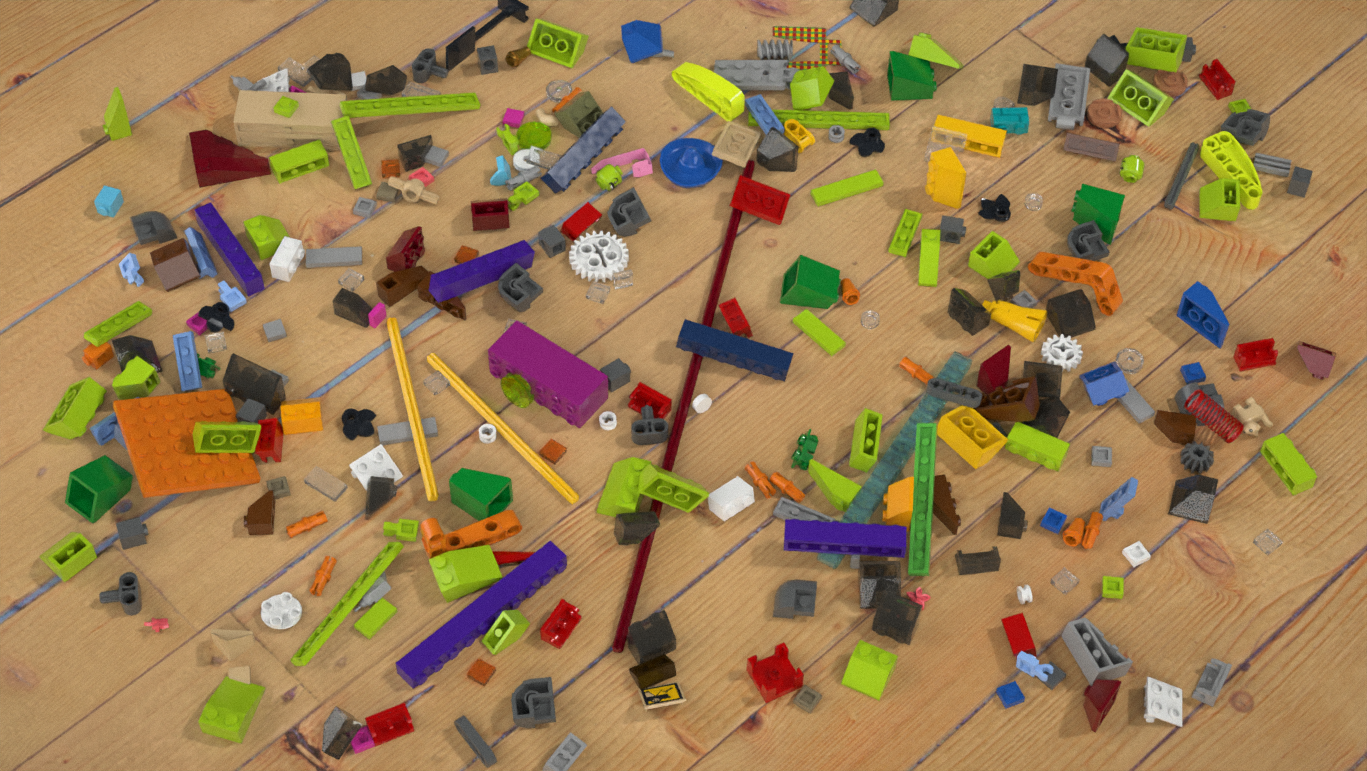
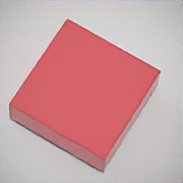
[409,167,434,187]

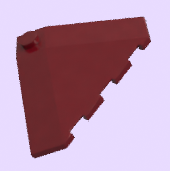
[189,129,271,188]

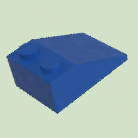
[1176,281,1230,349]

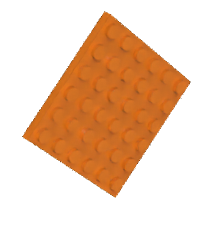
[113,388,261,498]

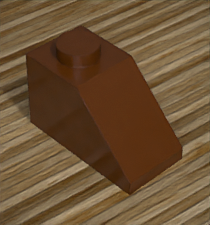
[1154,410,1196,445]
[244,490,276,535]

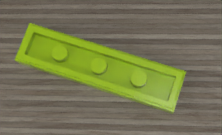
[331,115,372,190]
[810,169,884,207]
[84,301,152,347]

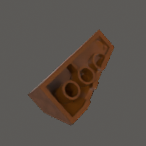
[960,376,1039,422]

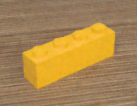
[931,115,1007,158]

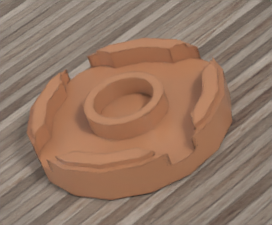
[1153,70,1188,97]
[1087,98,1122,129]

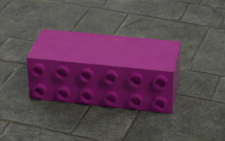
[488,320,608,428]

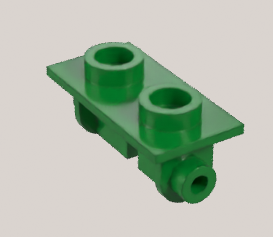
[197,353,221,379]
[791,429,819,470]

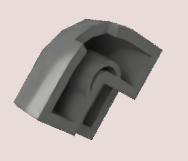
[1221,109,1270,146]
[607,187,652,237]
[130,211,177,245]
[1067,220,1110,261]
[498,263,543,312]
[1174,382,1225,426]
[773,579,817,619]
[511,677,556,728]

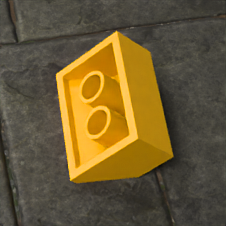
[925,147,967,209]
[937,405,1008,469]

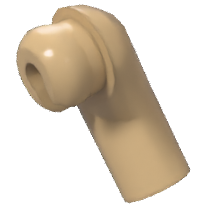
[536,108,559,127]

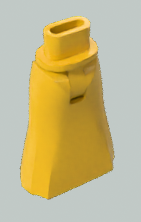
[979,300,1048,342]

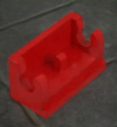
[1199,59,1236,100]
[561,202,602,242]
[718,298,753,338]
[1233,338,1278,372]
[628,382,672,419]
[255,418,284,463]
[540,599,582,649]
[1001,612,1037,660]
[365,702,414,747]

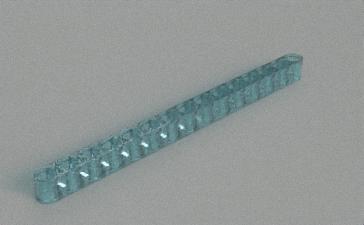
[817,351,972,569]

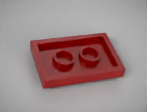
[729,175,790,225]

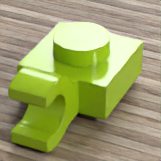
[496,124,519,155]
[508,181,539,211]
[383,519,419,542]

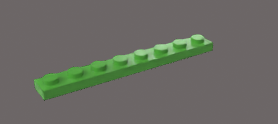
[908,423,938,576]

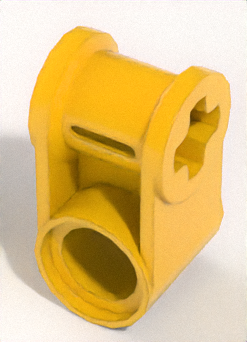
[783,119,815,153]

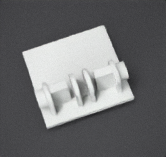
[257,68,290,92]
[349,444,403,497]
[1144,677,1182,727]

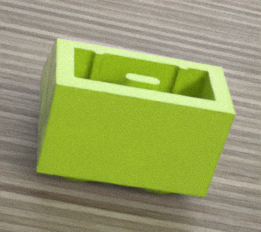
[1199,178,1240,221]
[968,231,1020,285]
[112,356,160,400]
[39,532,97,582]

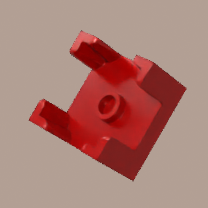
[747,642,804,703]

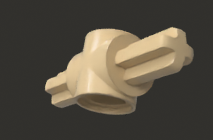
[388,176,439,205]

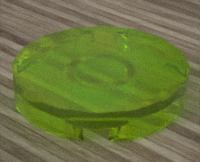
[516,121,552,152]
[500,373,534,408]

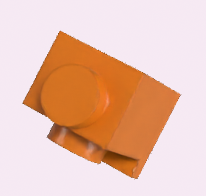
[82,342,114,370]

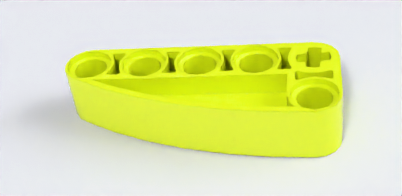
[671,62,745,122]
[1200,131,1262,210]

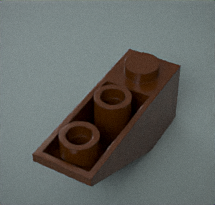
[376,265,429,307]
[417,271,467,321]
[933,474,961,535]

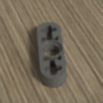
[926,378,982,408]
[454,715,497,768]

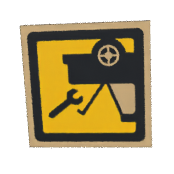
[638,682,686,712]

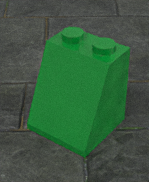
[887,51,937,101]
[1071,183,1125,245]
[780,255,841,309]
[65,455,133,524]
[449,468,513,521]

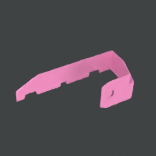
[591,148,653,177]

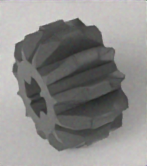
[1180,441,1214,475]

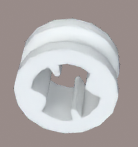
[599,411,617,430]
[479,424,497,444]
[1017,584,1032,604]

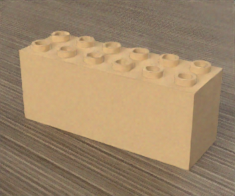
[233,90,347,150]

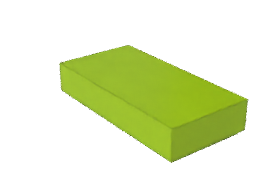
[354,598,397,640]

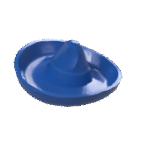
[660,138,723,188]

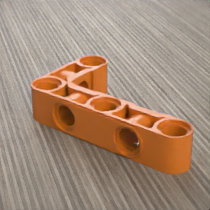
[1028,252,1123,316]
[420,510,522,559]

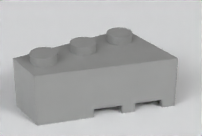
[1061,617,1133,686]

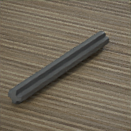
[1164,142,1200,210]

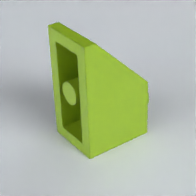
[482,610,530,655]

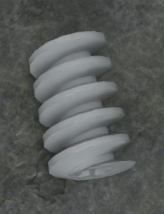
[757,39,793,61]

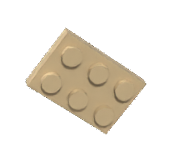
[712,121,761,168]

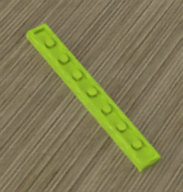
[339,93,480,118]
[748,110,890,130]
[290,542,404,666]

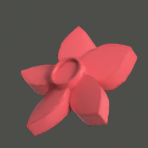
[906,587,931,610]
[144,618,169,632]

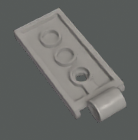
[714,60,799,90]
[1048,63,1090,130]

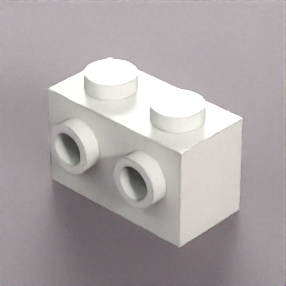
[269,236,305,282]
[708,476,755,521]

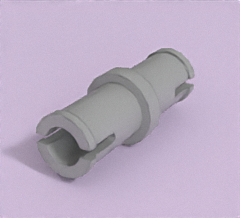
[830,44,861,74]
[505,166,542,191]

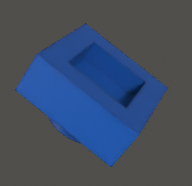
[1180,362,1206,385]
[1040,507,1067,534]
[996,681,1025,709]

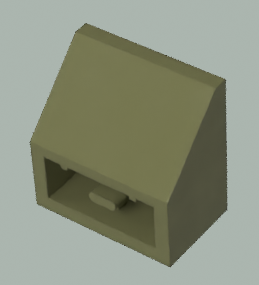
[554,91,603,138]

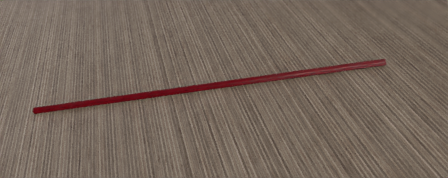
[612,160,755,653]

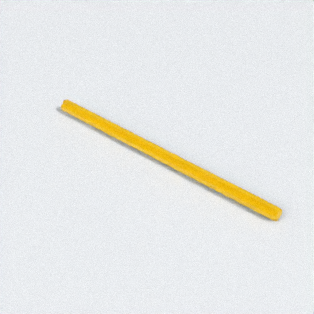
[386,317,439,501]
[427,353,579,504]

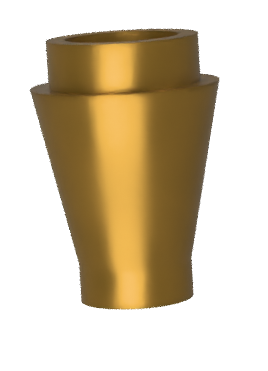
[505,46,531,67]

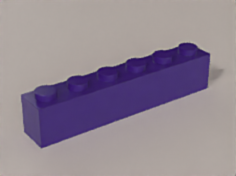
[195,202,265,297]
[429,240,535,303]
[783,519,907,558]

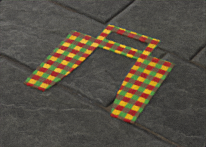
[773,26,842,70]

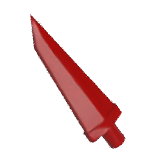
[492,551,535,565]

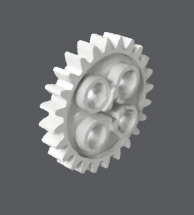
[569,231,629,283]

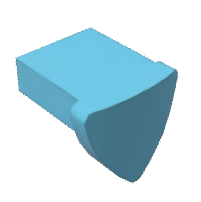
[490,155,511,186]

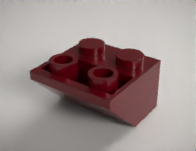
[471,198,510,231]
[386,226,425,272]

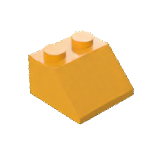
[281,397,323,435]
[882,477,914,532]

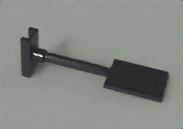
[446,0,529,71]

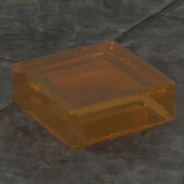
[381,159,400,178]
[454,245,479,264]
[539,439,567,465]
[467,658,496,687]

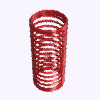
[1184,389,1244,443]

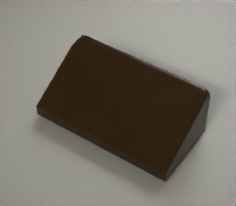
[629,654,676,690]

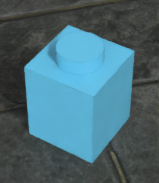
[94,185,124,218]

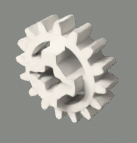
[1041,334,1083,372]

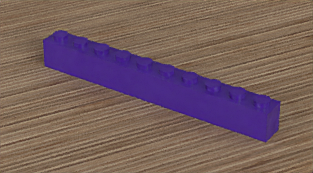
[395,541,567,689]

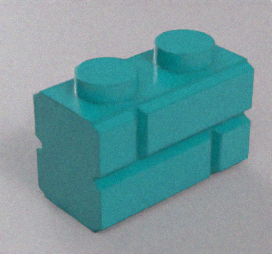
[990,107,1029,135]

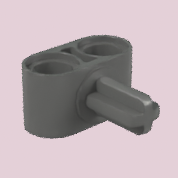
[412,48,449,83]
[631,405,668,445]
[99,572,142,616]

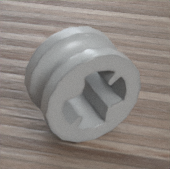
[828,125,845,143]

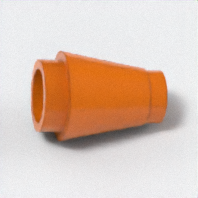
[840,278,860,305]
[1063,518,1085,547]

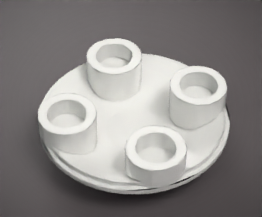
[261,592,302,629]

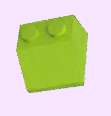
[790,66,834,110]
[243,215,290,260]
[841,640,898,701]

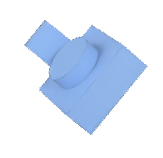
[119,253,144,287]
[218,280,247,312]
[1016,650,1054,682]

